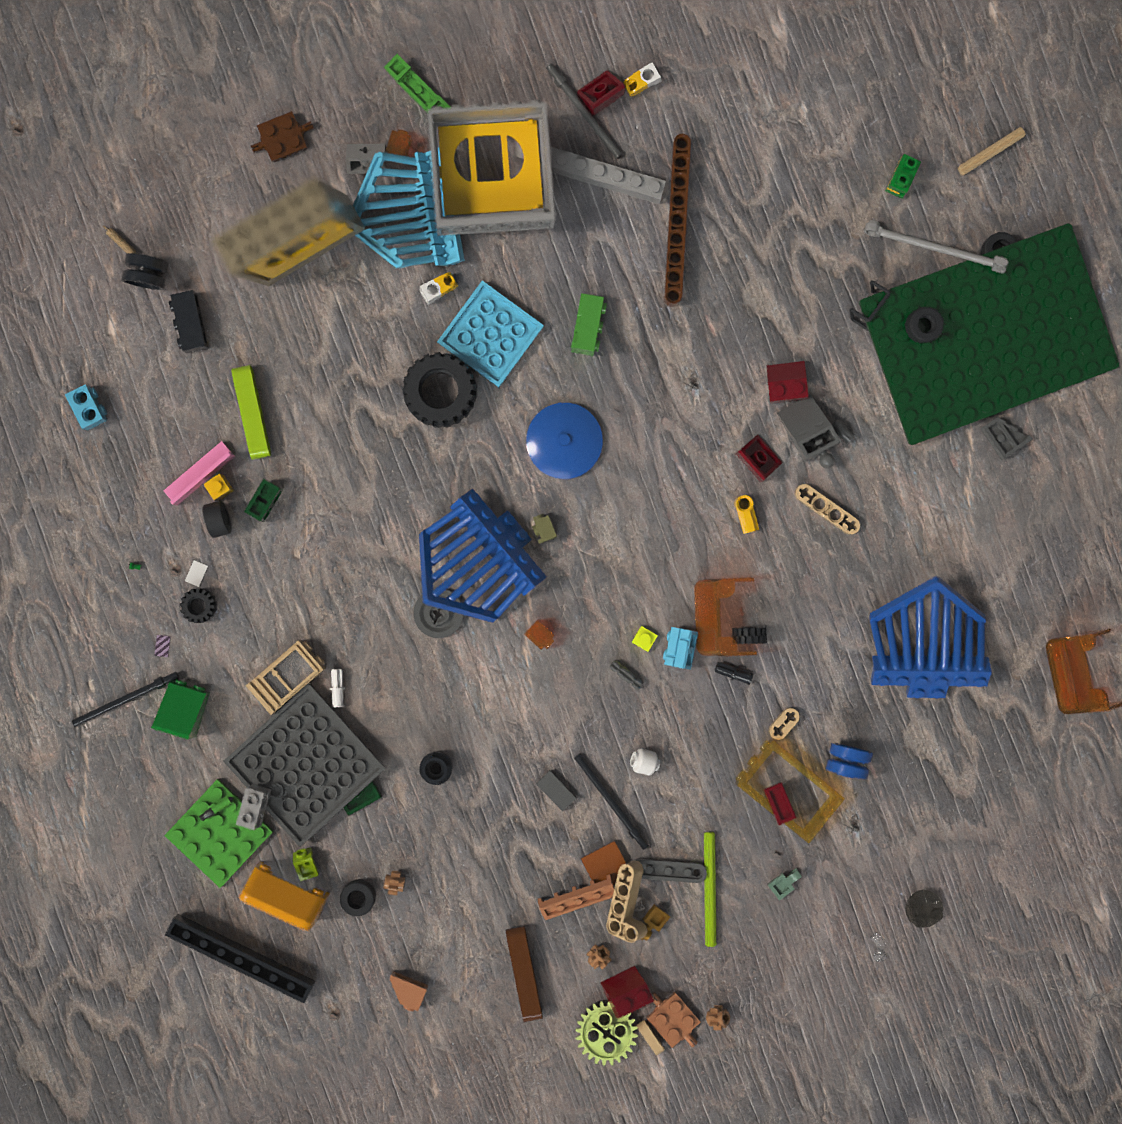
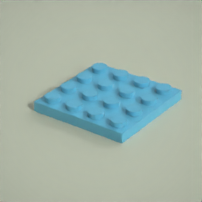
[437,280,544,388]

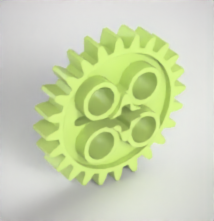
[575,1001,638,1066]

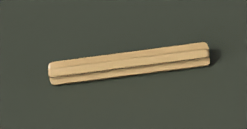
[958,127,1026,175]

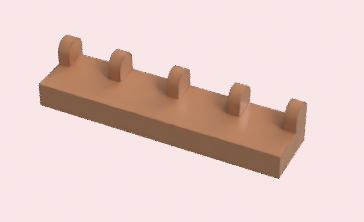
[538,874,615,920]

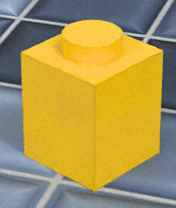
[203,474,234,501]

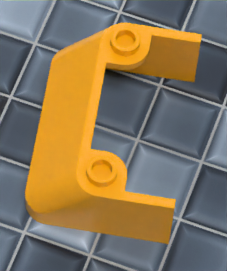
[239,861,330,931]

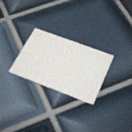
[185,560,208,587]

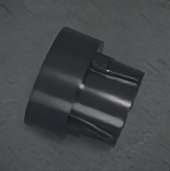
[419,751,453,785]

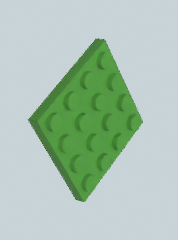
[164,779,274,888]

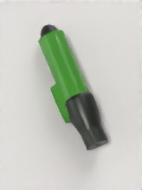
[199,797,233,821]

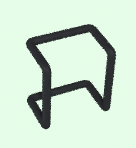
[849,280,891,331]

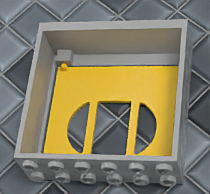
[428,100,555,236]

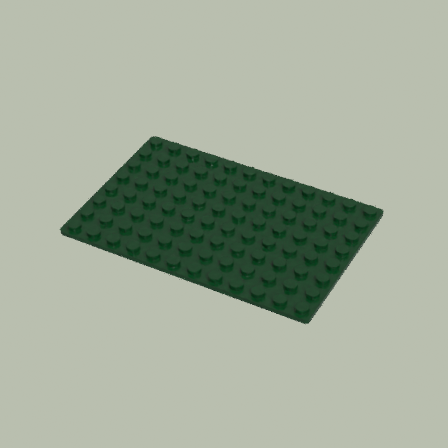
[859,223,1119,445]

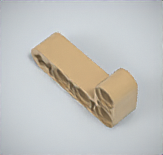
[606,860,647,943]

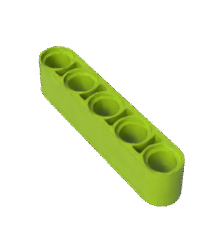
[231,365,271,460]

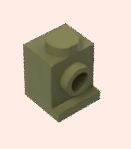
[532,514,557,544]

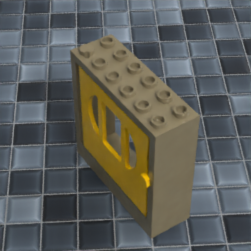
[212,178,366,286]

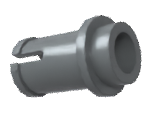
[832,419,855,443]

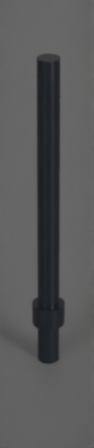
[72,672,179,727]
[574,753,649,850]

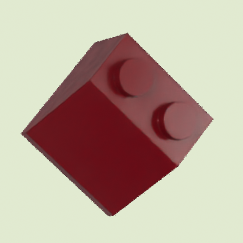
[766,361,809,404]
[600,966,654,1018]

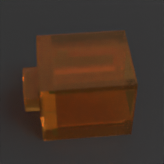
[385,129,412,156]
[524,620,554,650]

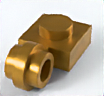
[641,904,670,941]

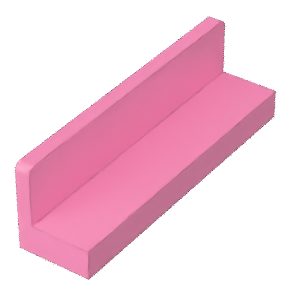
[163,441,235,506]

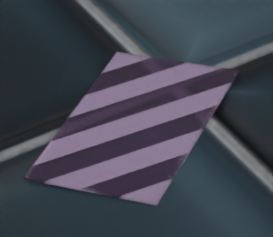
[154,635,170,657]

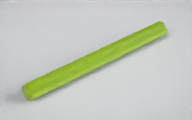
[704,832,716,947]

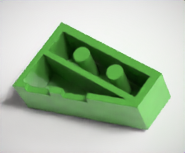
[571,293,607,356]

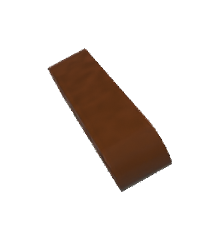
[505,926,543,1022]

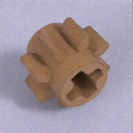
[384,871,405,896]
[586,944,612,970]
[706,1005,730,1030]

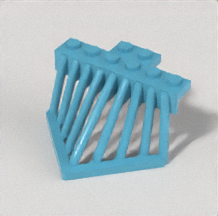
[353,147,470,268]

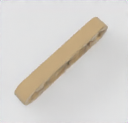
[795,484,860,534]

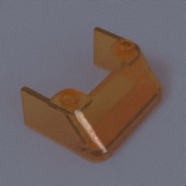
[694,578,757,656]
[1046,628,1122,714]

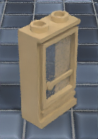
[246,640,326,715]

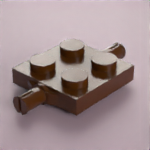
[251,111,314,163]

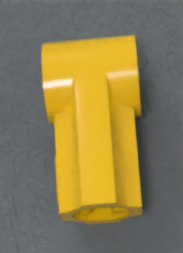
[734,495,759,534]

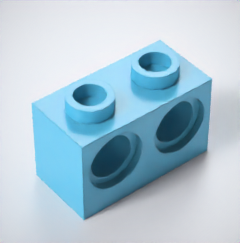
[65,384,107,431]

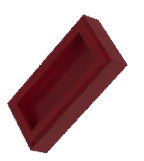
[763,782,797,825]

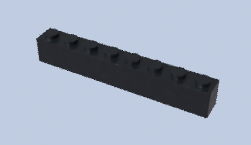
[165,914,316,1003]

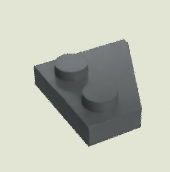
[980,417,1033,460]

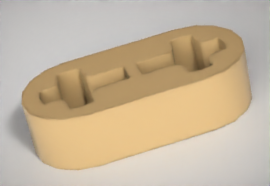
[769,708,799,740]
[637,1019,665,1055]

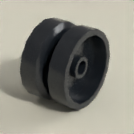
[121,253,169,290]

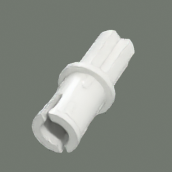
[330,669,345,707]

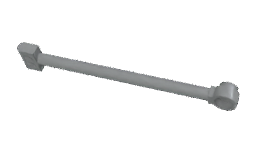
[864,220,1008,273]

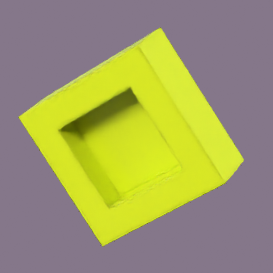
[632,626,658,652]

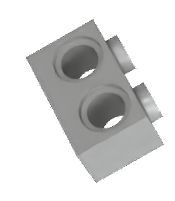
[236,784,271,830]

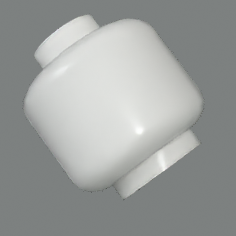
[630,749,660,776]

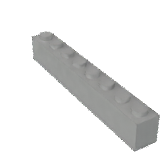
[513,142,666,204]

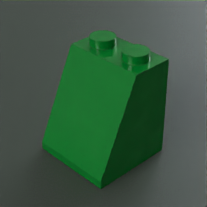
[151,679,210,740]

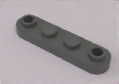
[633,858,707,883]

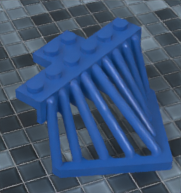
[419,489,547,623]
[869,576,992,699]

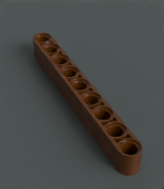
[664,134,691,307]

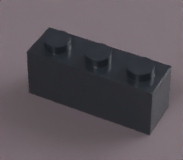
[169,290,209,354]

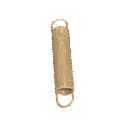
[103,226,136,254]

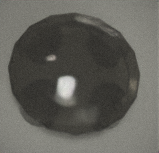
[905,890,943,928]

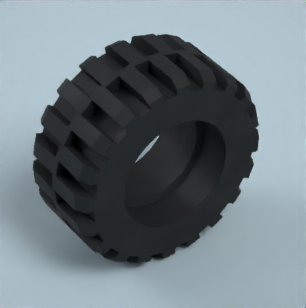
[402,352,477,428]

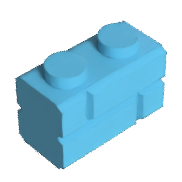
[663,627,698,670]

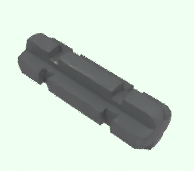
[609,660,643,690]

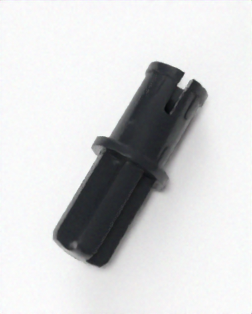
[715,662,753,685]

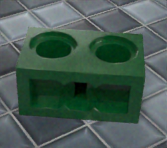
[244,479,284,522]

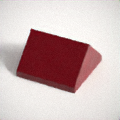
[576,70,625,116]
[736,434,783,482]

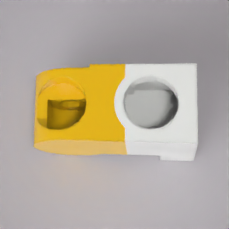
[623,63,662,97]
[419,272,458,305]

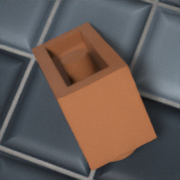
[390,971,428,1012]

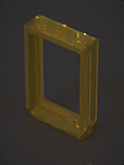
[735,739,845,843]

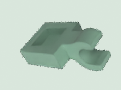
[767,868,802,901]

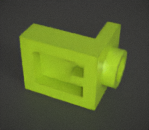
[293,847,319,882]

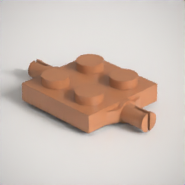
[646,992,700,1048]

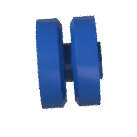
[825,743,873,780]

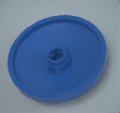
[526,402,603,479]

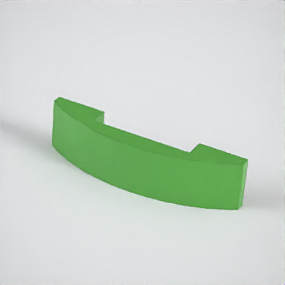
[384,54,451,113]

